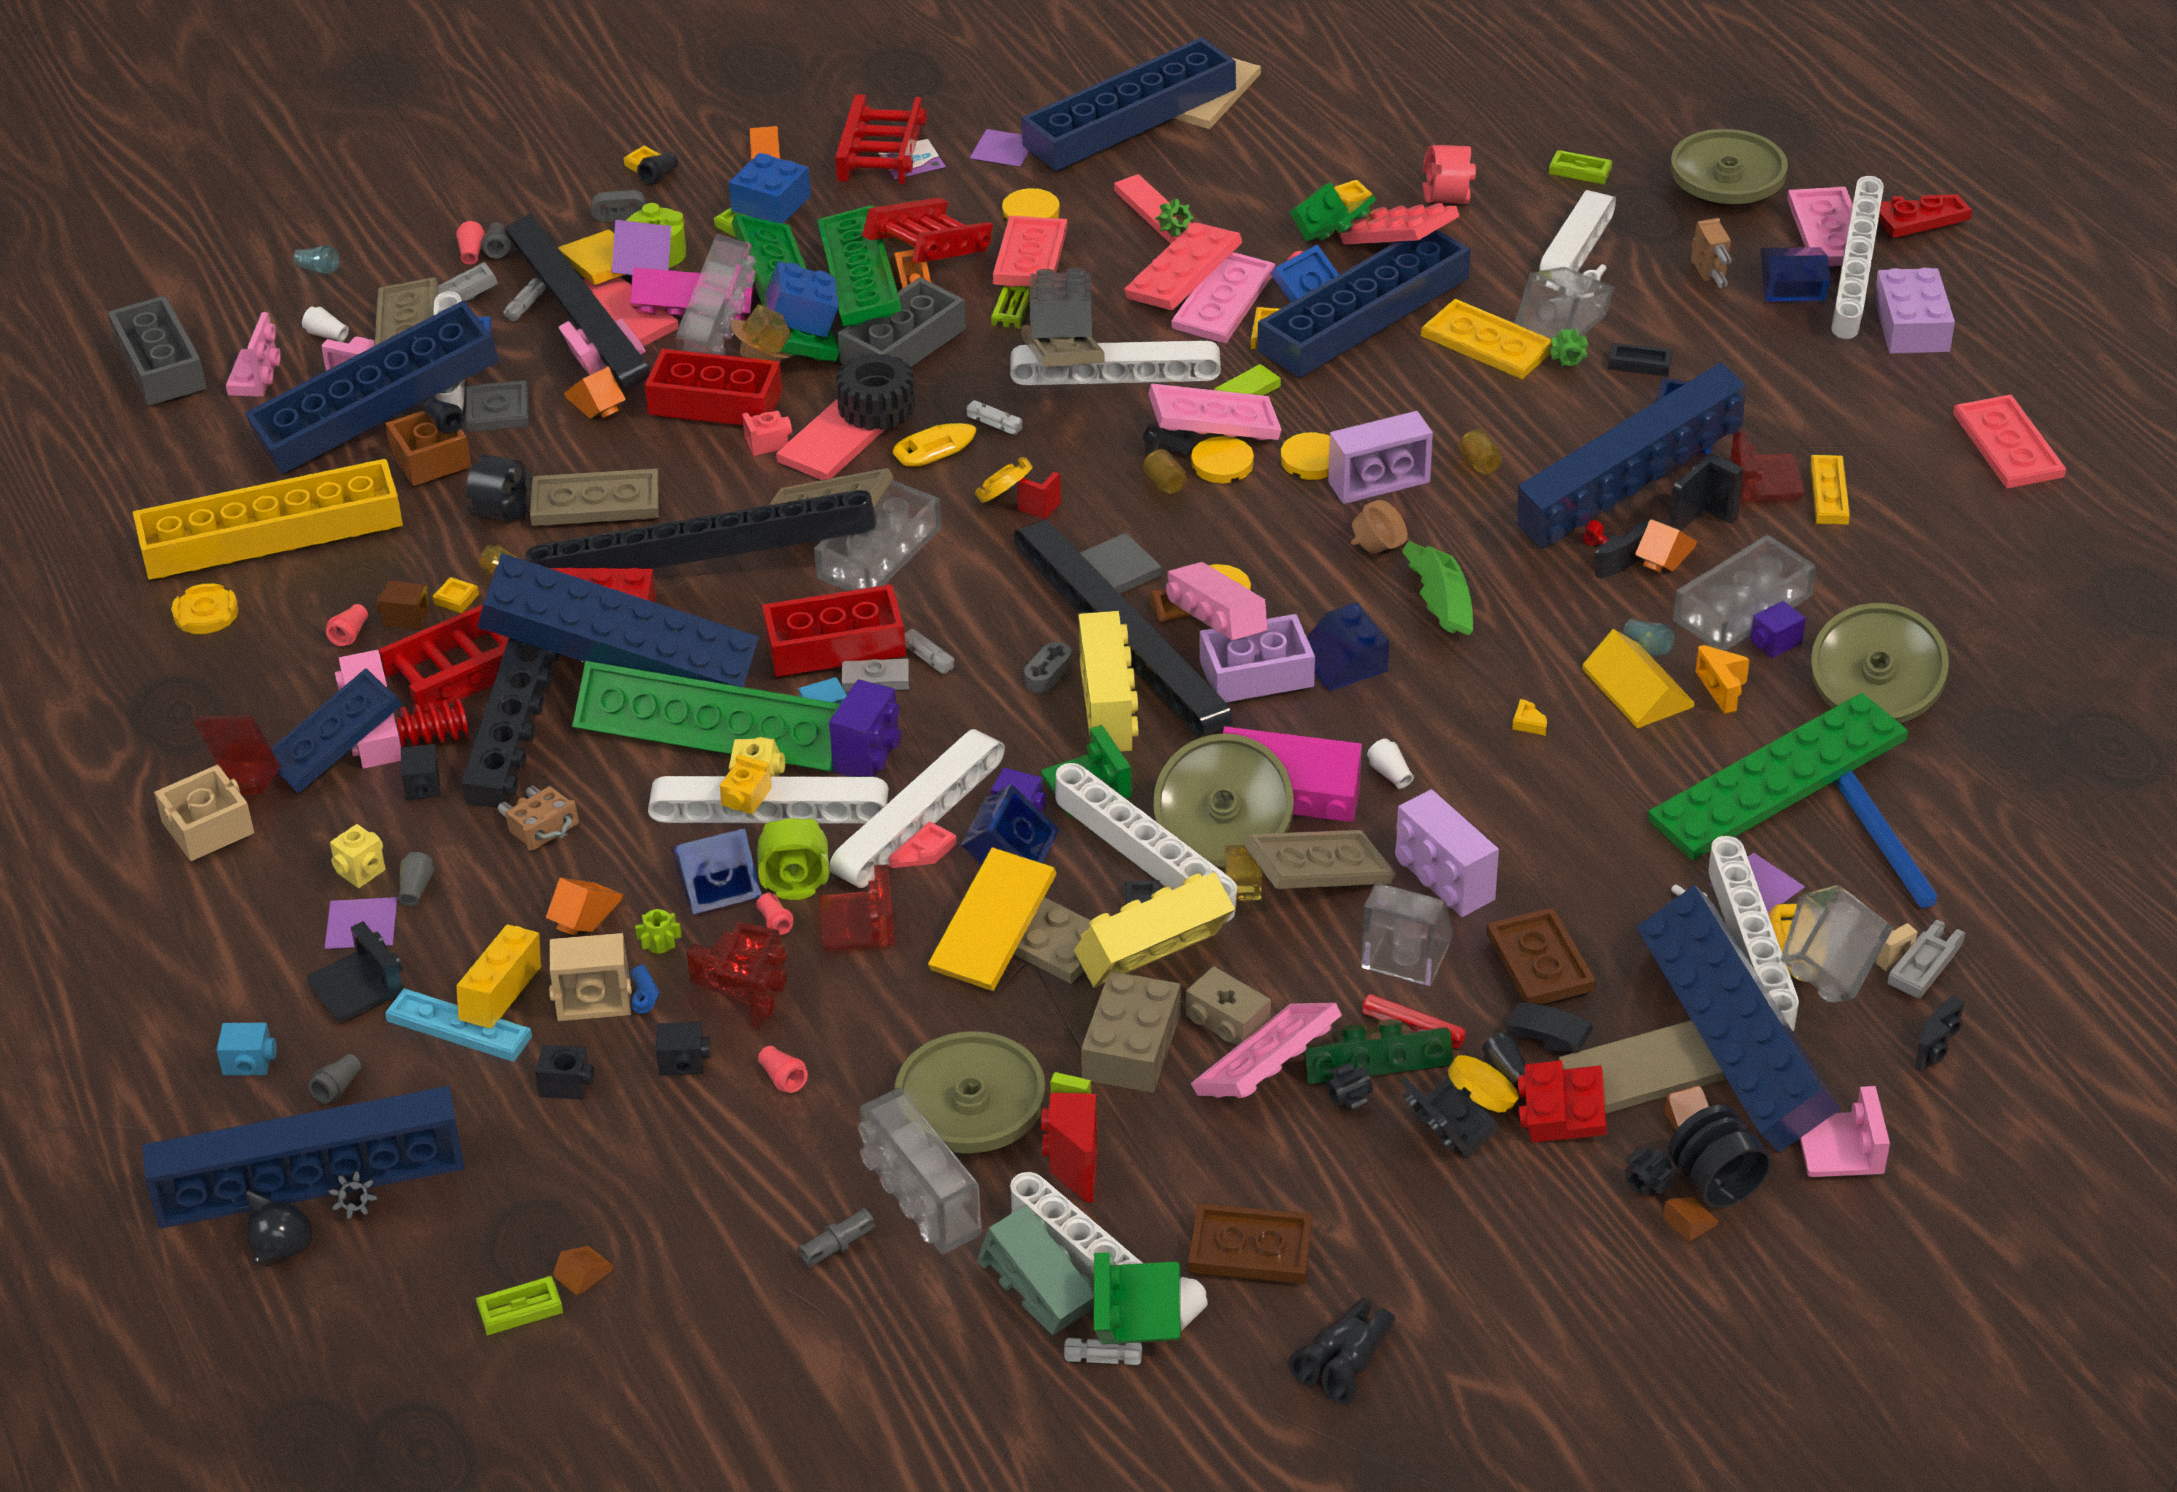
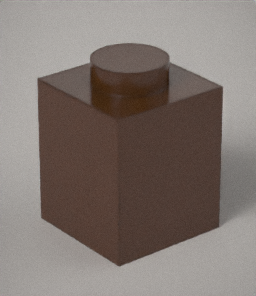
[376,580,430,630]

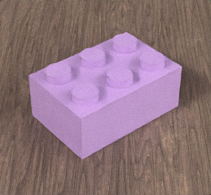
[1874,267,1955,353]
[1328,411,1433,504]
[1200,614,1315,702]
[1395,789,1499,917]

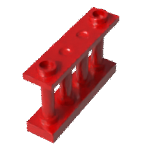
[835,94,927,184]
[862,197,993,263]
[378,605,509,713]

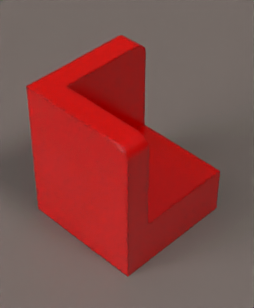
[1017,472,1061,519]

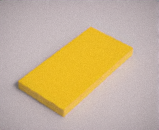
[1421,299,1553,379]
[928,848,1057,991]

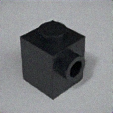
[656,1022,711,1075]

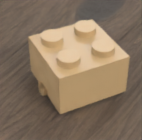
[154,765,254,861]
[549,933,632,1021]

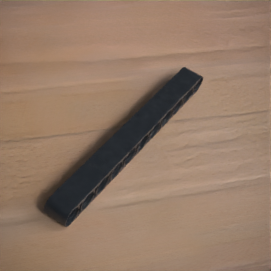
[504,213,651,391]
[525,490,878,569]
[1014,518,1233,738]

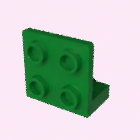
[1289,182,1376,242]
[1041,725,1131,817]
[1094,1252,1181,1345]

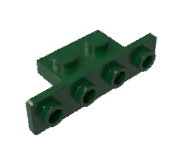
[1304,1019,1453,1084]

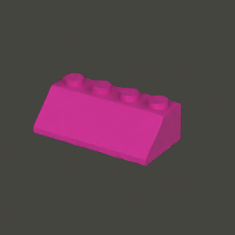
[630,267,756,321]
[1223,726,1362,822]

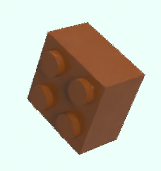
[385,411,472,486]

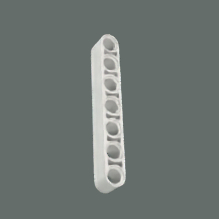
[1831,176,1884,339]
[1010,341,1221,385]
[829,729,1005,888]
[1055,763,1237,922]
[648,776,889,823]
[1708,836,1799,1031]

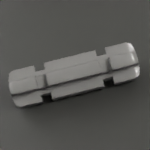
[503,278,546,322]
[966,400,1023,435]
[904,629,955,674]
[1064,1338,1142,1365]

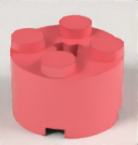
[1423,145,1476,204]

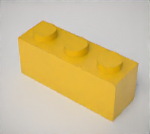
[456,924,541,1029]

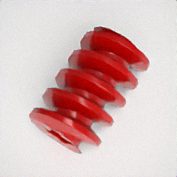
[396,698,469,748]

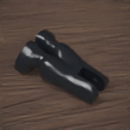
[1288,1298,1396,1404]

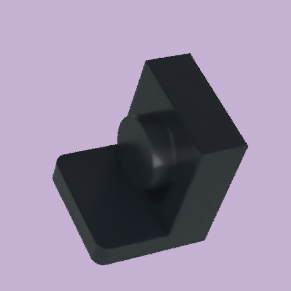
[1142,420,1193,456]

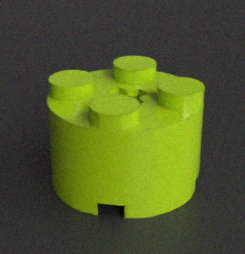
[626,203,686,268]
[757,818,829,900]

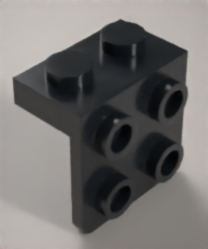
[1670,453,1744,531]
[307,921,403,1022]
[1400,1076,1501,1158]

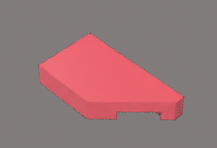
[888,821,957,868]

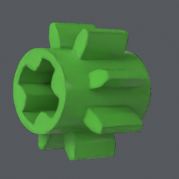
[1155,199,1194,237]
[1550,328,1589,366]

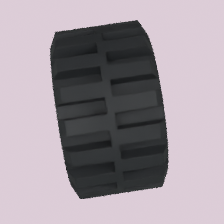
[836,353,915,430]

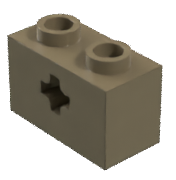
[1186,966,1271,1046]

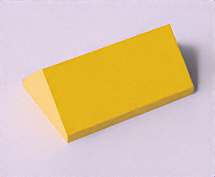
[1582,629,1694,728]

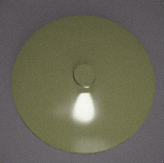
[1670,129,1788,204]
[1811,603,1949,723]
[1153,734,1294,871]
[895,1031,1046,1153]

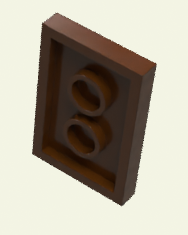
[1486,907,1596,1005]
[1188,1203,1313,1284]

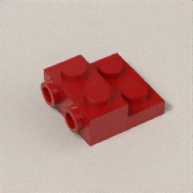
[1518,1060,1607,1143]

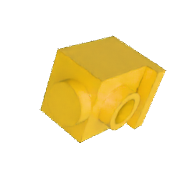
[719,754,772,815]

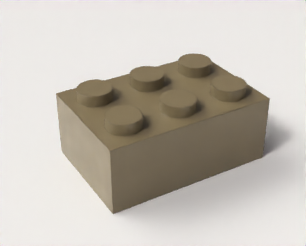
[1081,971,1181,1093]

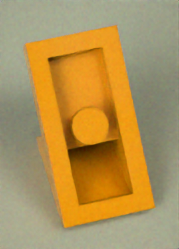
[1695,645,1749,714]

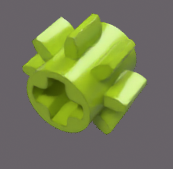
[635,909,681,954]

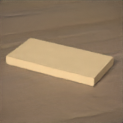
[1173,58,1261,129]

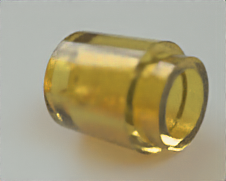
[1459,429,1502,474]
[1143,449,1186,494]

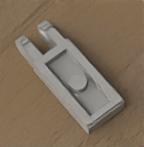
[1887,920,1966,999]

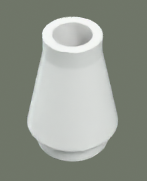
[302,306,349,342]
[1367,739,1414,789]

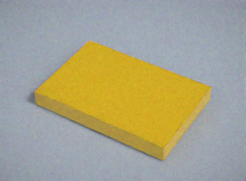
[557,229,625,285]

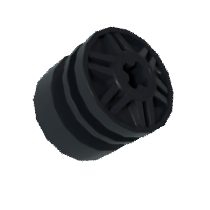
[1668,1105,1772,1208]

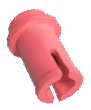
[756,893,794,935]

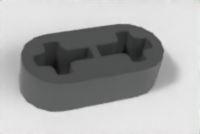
[591,190,646,222]
[1024,642,1072,693]

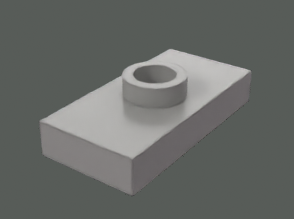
[438,262,498,301]
[842,659,909,692]

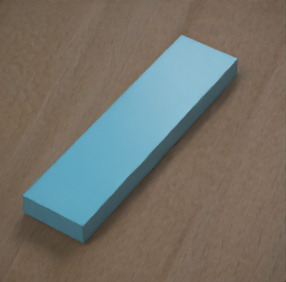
[385,988,532,1062]

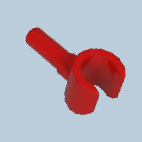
[1583,520,1609,546]

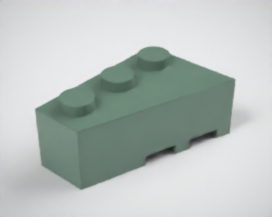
[977,1205,1094,1335]

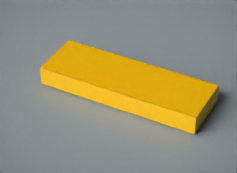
[1810,455,1850,525]

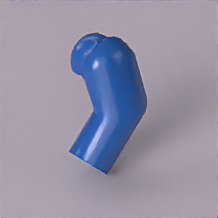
[629,965,660,1014]

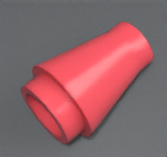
[456,221,485,265]
[326,604,368,646]
[758,1046,808,1093]

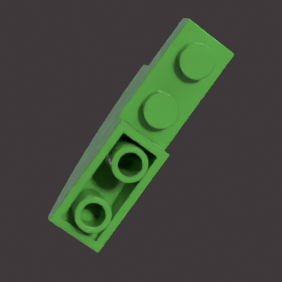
[1402,541,1473,636]

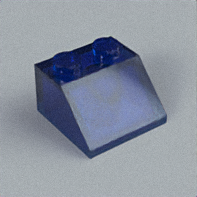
[1760,247,1831,301]
[1307,602,1389,691]
[961,784,1059,865]
[671,828,761,914]

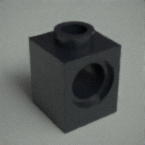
[401,744,441,801]
[535,1045,595,1100]

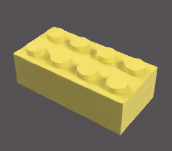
[1079,611,1138,751]
[1074,872,1235,988]

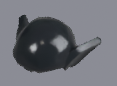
[245,1189,313,1266]

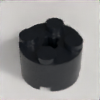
[466,454,533,523]

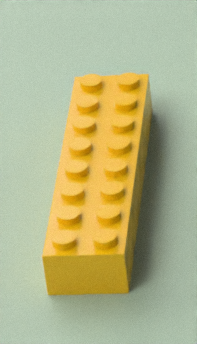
[133,459,403,580]

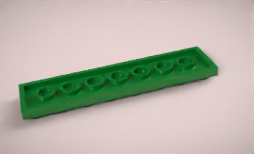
[817,205,902,327]
[731,214,840,362]
[572,661,841,772]
[1648,692,1908,861]

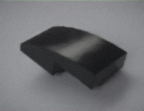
[1594,521,1648,579]
[1915,995,1964,1072]
[1505,1002,1593,1052]

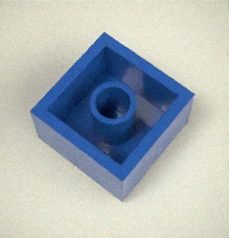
[729,153,811,223]
[766,261,839,338]

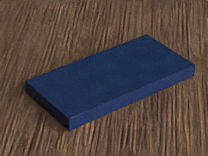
[262,668,403,793]

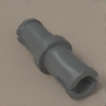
[798,1208,876,1268]

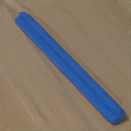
[1834,770,1937,909]

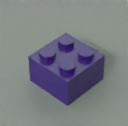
[829,679,901,777]

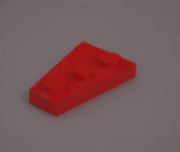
[1878,194,1972,238]

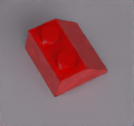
[1041,1093,1097,1202]

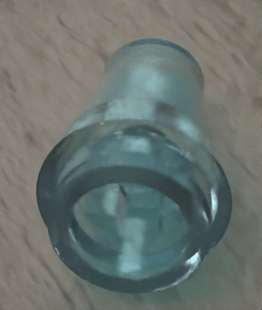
[293,245,340,274]
[1624,618,1675,656]

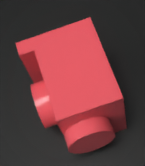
[742,411,792,456]

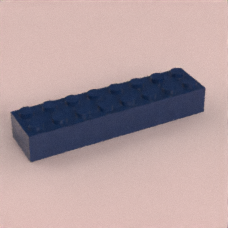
[1021,37,1236,171]
[1257,230,1471,378]
[245,300,500,475]
[1517,362,1746,549]
[477,553,759,687]
[1636,885,1841,1152]
[142,1086,465,1229]

